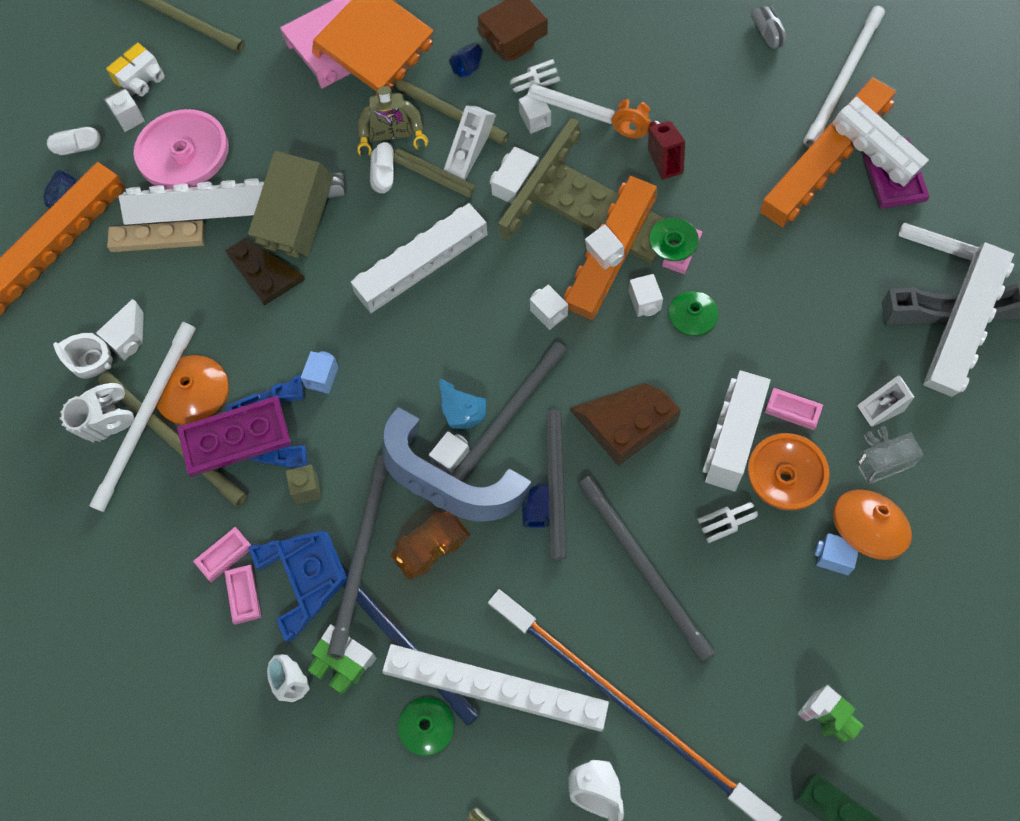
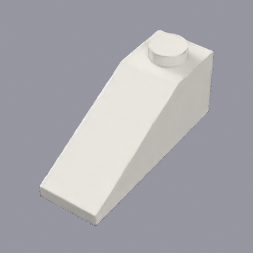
[444,106,496,180]

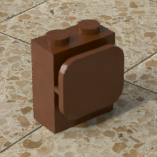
[477,0,548,61]

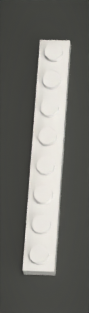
[383,644,609,732]

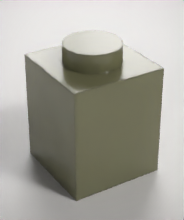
[286,464,322,505]

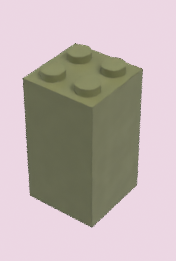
[248,150,334,259]

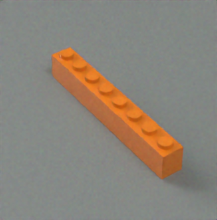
[760,77,896,228]
[0,162,126,315]

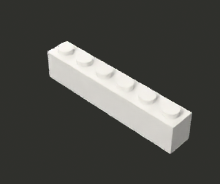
[119,178,264,225]
[351,203,488,313]
[923,242,1014,397]

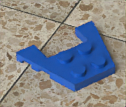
[226,375,308,469]
[248,531,347,642]

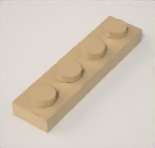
[107,220,205,252]

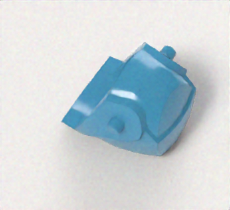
[439,378,486,429]

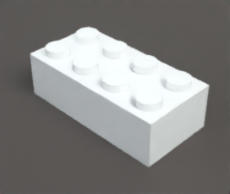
[702,370,771,492]

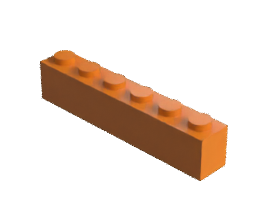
[564,176,657,321]

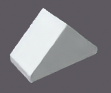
[857,376,915,427]

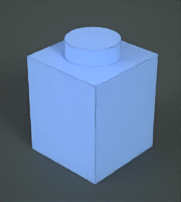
[301,351,339,394]
[814,533,858,575]

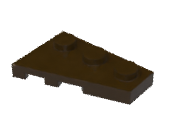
[225,238,305,306]

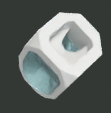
[267,654,310,702]

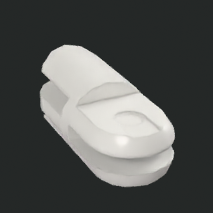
[510,59,560,92]
[47,127,101,155]
[370,142,394,194]
[698,503,758,544]

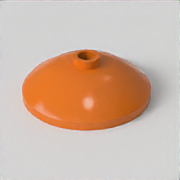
[156,355,229,425]
[748,433,829,511]
[833,489,912,560]

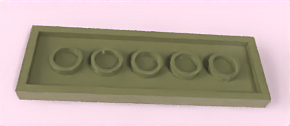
[536,163,665,265]

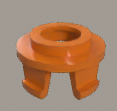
[612,99,651,139]

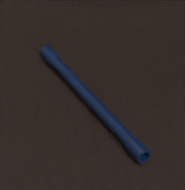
[341,563,480,726]

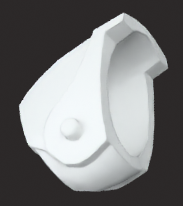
[53,333,113,379]
[568,760,624,821]

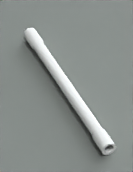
[803,6,885,148]
[89,322,196,512]

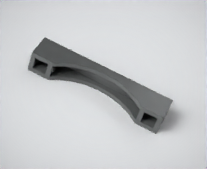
[882,283,1020,325]

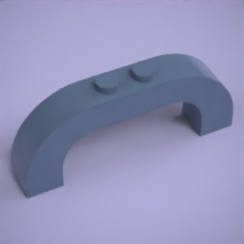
[382,407,531,521]

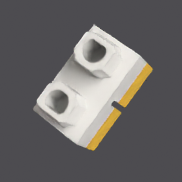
[106,43,165,97]

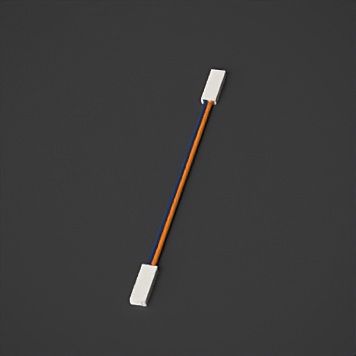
[488,589,782,821]

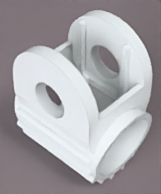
[60,383,134,443]

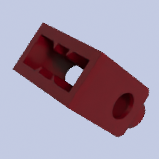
[648,121,686,180]

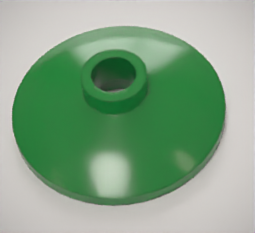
[649,218,699,261]
[669,291,718,336]
[398,698,454,756]

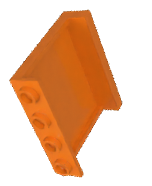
[312,0,434,96]

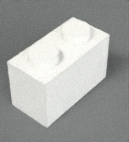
[490,146,539,204]

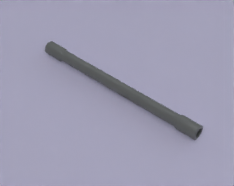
[451,342,567,482]
[327,455,388,659]
[578,476,715,663]

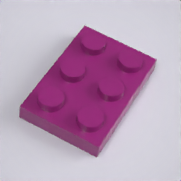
[861,137,930,209]

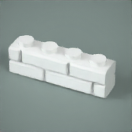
[832,97,929,187]

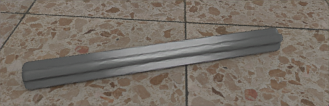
[546,409,566,560]

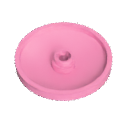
[134,109,229,189]

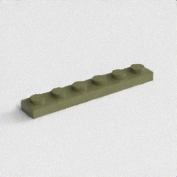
[498,118,581,240]

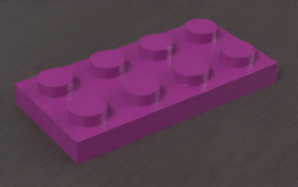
[177,396,292,477]

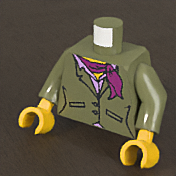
[357,86,428,155]

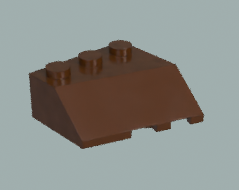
[570,383,681,466]

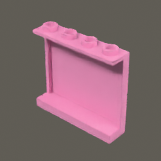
[280,0,351,89]

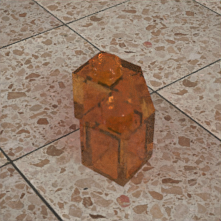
[390,512,471,580]

